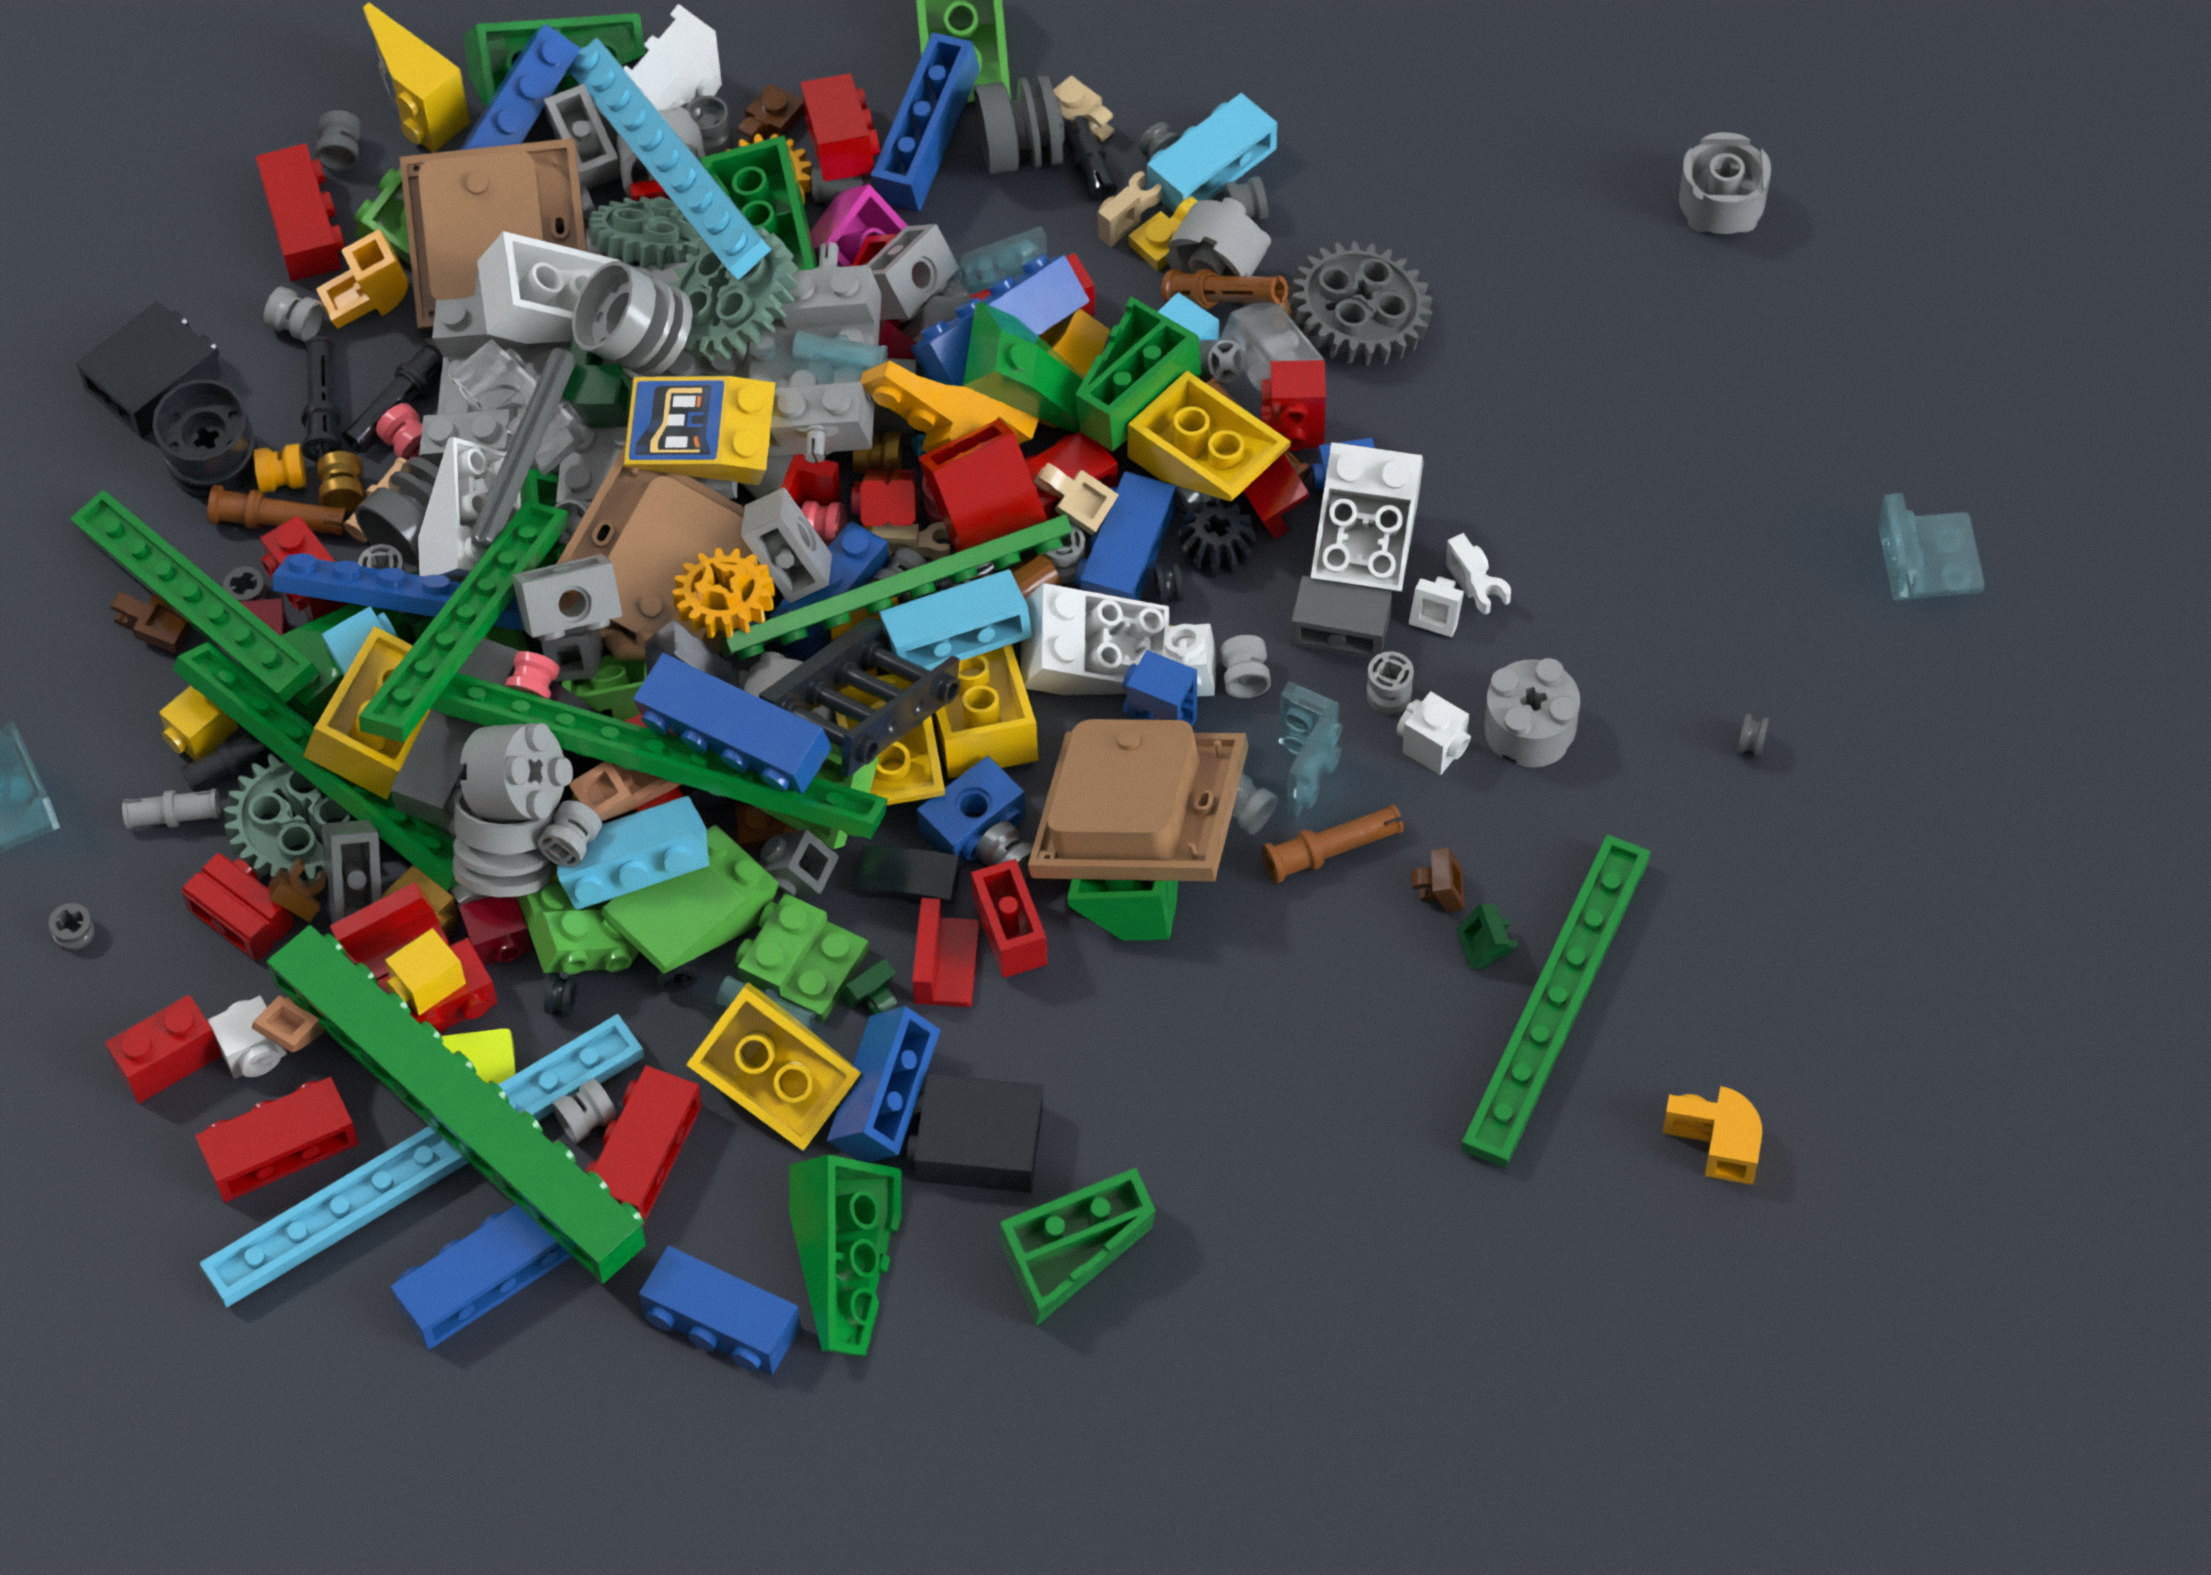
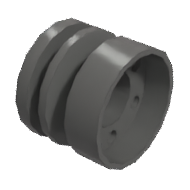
[974,74,1065,176]
[354,457,439,574]

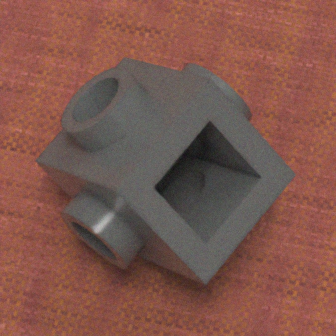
[759,829,839,899]

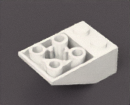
[418,437,521,582]
[1311,442,1424,592]
[1020,583,1169,695]

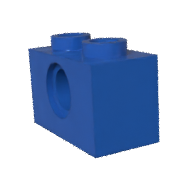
[917,756,1026,863]

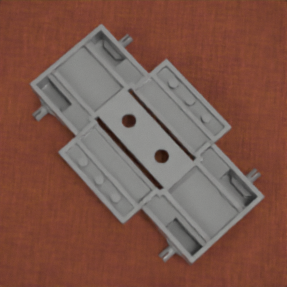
[419,242,882,504]

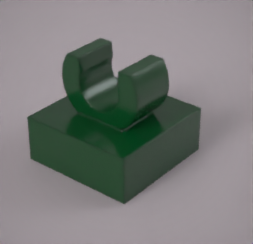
[1455,903,1519,970]
[840,958,897,1015]

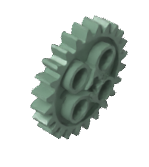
[589,196,708,269]
[667,227,798,362]
[224,754,359,882]

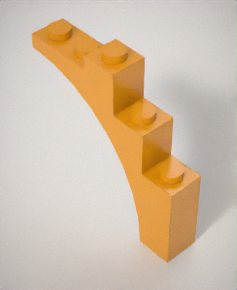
[860,308,1110,453]

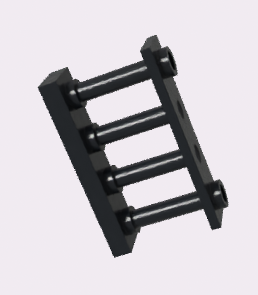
[759,616,960,777]

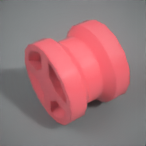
[801,501,847,546]
[505,651,560,699]

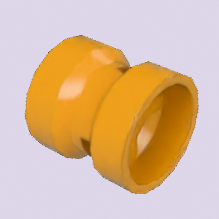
[254,443,306,493]

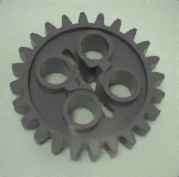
[1289,241,1433,366]

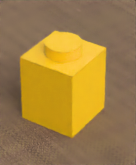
[159,686,239,761]
[385,928,466,1015]

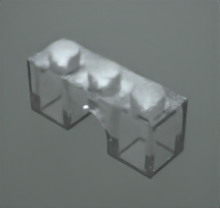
[451,339,586,476]

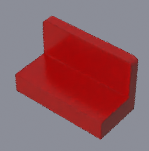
[1243,453,1310,540]
[780,454,842,510]
[330,882,449,980]
[912,898,979,1007]

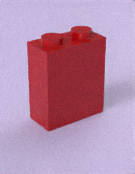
[918,418,1048,553]

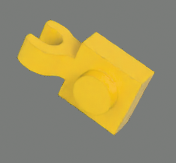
[1128,196,1198,271]

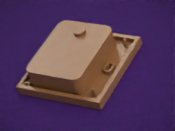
[400,138,587,331]
[557,443,761,654]
[1028,719,1249,881]

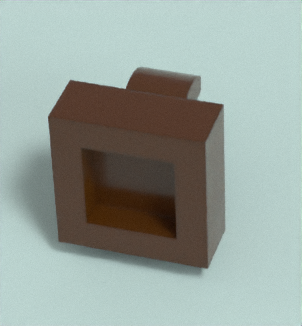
[1411,847,1465,913]
[269,858,326,922]

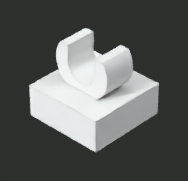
[1409,576,1464,637]

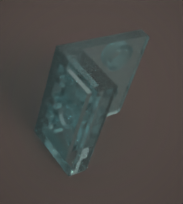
[949,226,1047,297]
[1878,493,1985,600]
[1279,681,1343,820]

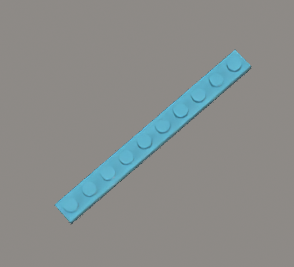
[568,37,772,280]
[199,1014,645,1308]

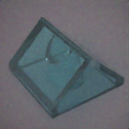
[0,722,60,853]

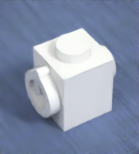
[1162,624,1217,697]
[1396,691,1471,776]
[208,995,287,1079]

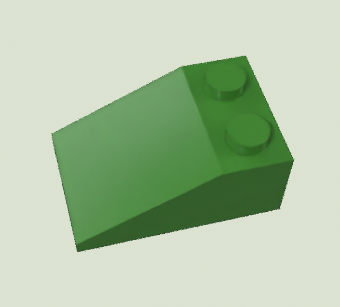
[916,0,1011,104]
[601,825,779,974]

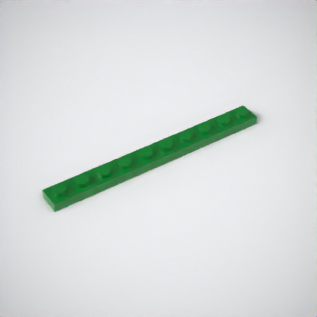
[429,672,888,839]

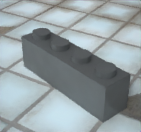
[390,638,520,829]

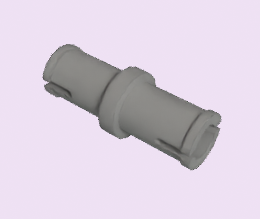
[122,789,221,829]

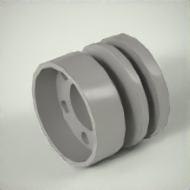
[572,261,693,377]
[453,789,555,897]

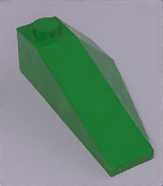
[463,13,646,108]
[963,301,1085,434]

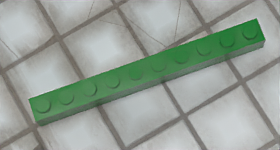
[267,925,646,1284]

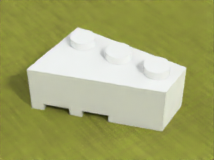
[594,4,722,149]

